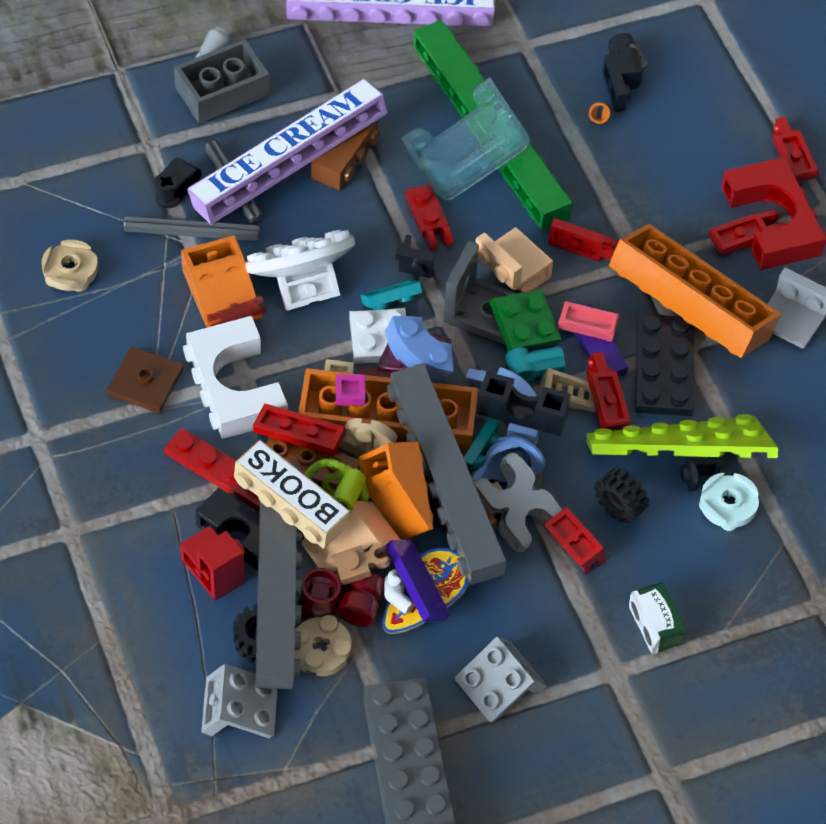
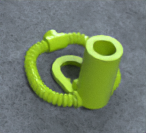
[304,459,369,514]

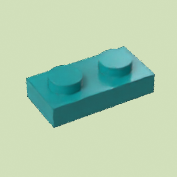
[360,279,422,310]
[463,418,501,475]

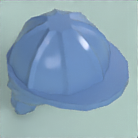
[471,433,545,483]

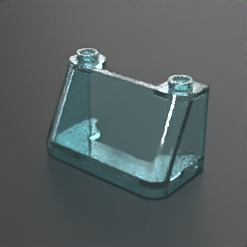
[401,77,530,200]

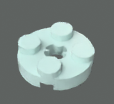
[699,473,759,531]

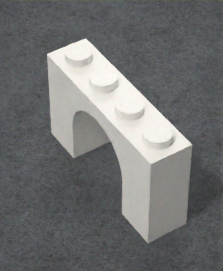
[183,316,288,439]

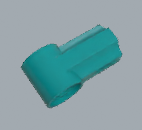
[505,346,566,384]

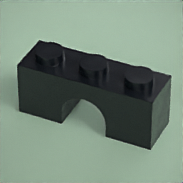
[477,371,571,437]
[195,487,259,571]

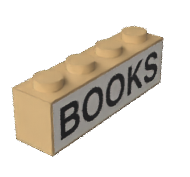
[234,440,350,549]

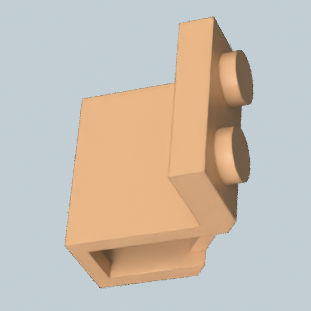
[476,227,553,293]
[301,501,401,585]

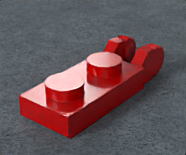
[405,184,454,251]
[708,209,786,256]

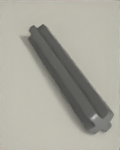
[205,140,262,224]

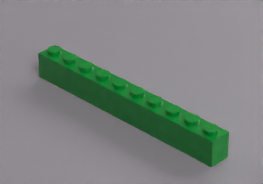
[413,20,573,232]

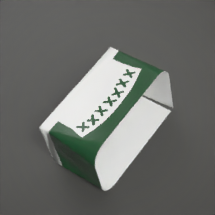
[629,582,686,654]

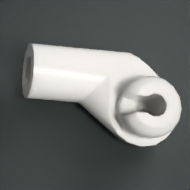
[384,569,415,615]

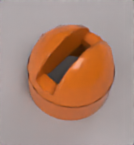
[589,102,610,124]

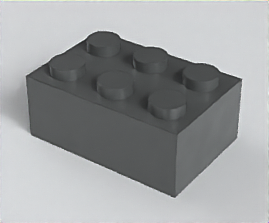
[174,39,270,124]

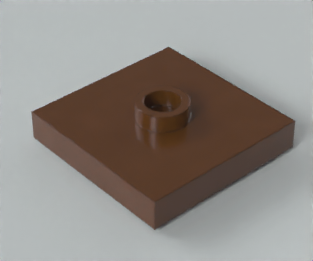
[107,347,183,414]

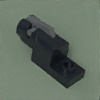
[602,32,648,112]

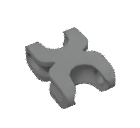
[473,453,562,552]

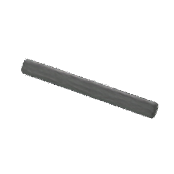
[123,216,260,241]

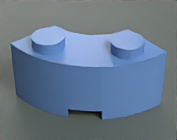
[385,316,454,384]

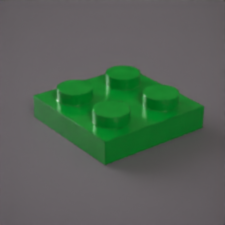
[490,289,561,352]

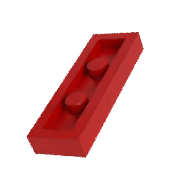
[253,403,346,456]

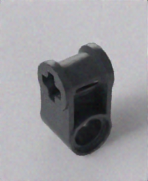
[155,157,202,209]

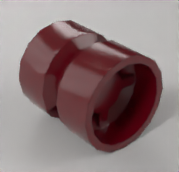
[299,568,341,620]
[336,572,384,627]

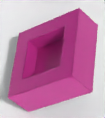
[336,375,365,405]

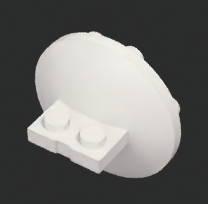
[245,230,356,310]

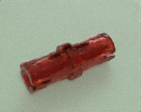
[207,296,266,327]

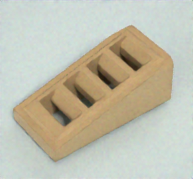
[538,368,596,412]

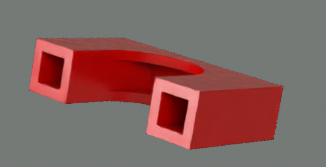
[721,157,826,270]

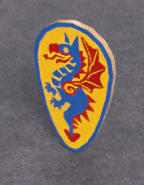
[382,547,469,634]

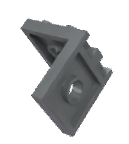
[443,241,517,345]

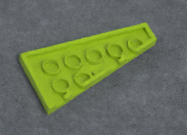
[586,414,778,458]

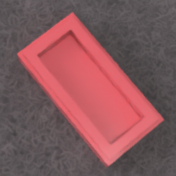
[558,301,620,342]

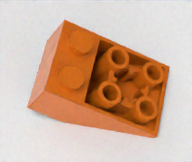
[181,235,262,328]
[358,441,433,540]

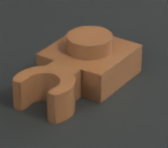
[333,543,390,586]

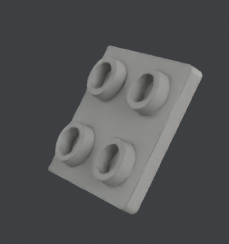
[767,267,826,349]
[455,636,547,723]
[201,664,278,738]

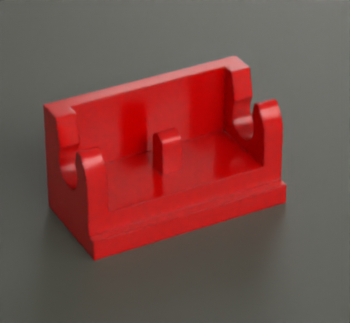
[543,506,606,574]

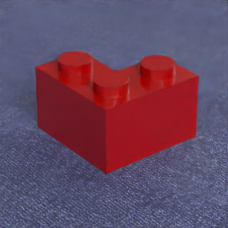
[180,526,246,601]

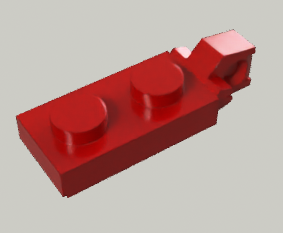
[772,117,819,182]
[548,218,619,262]
[586,352,631,429]

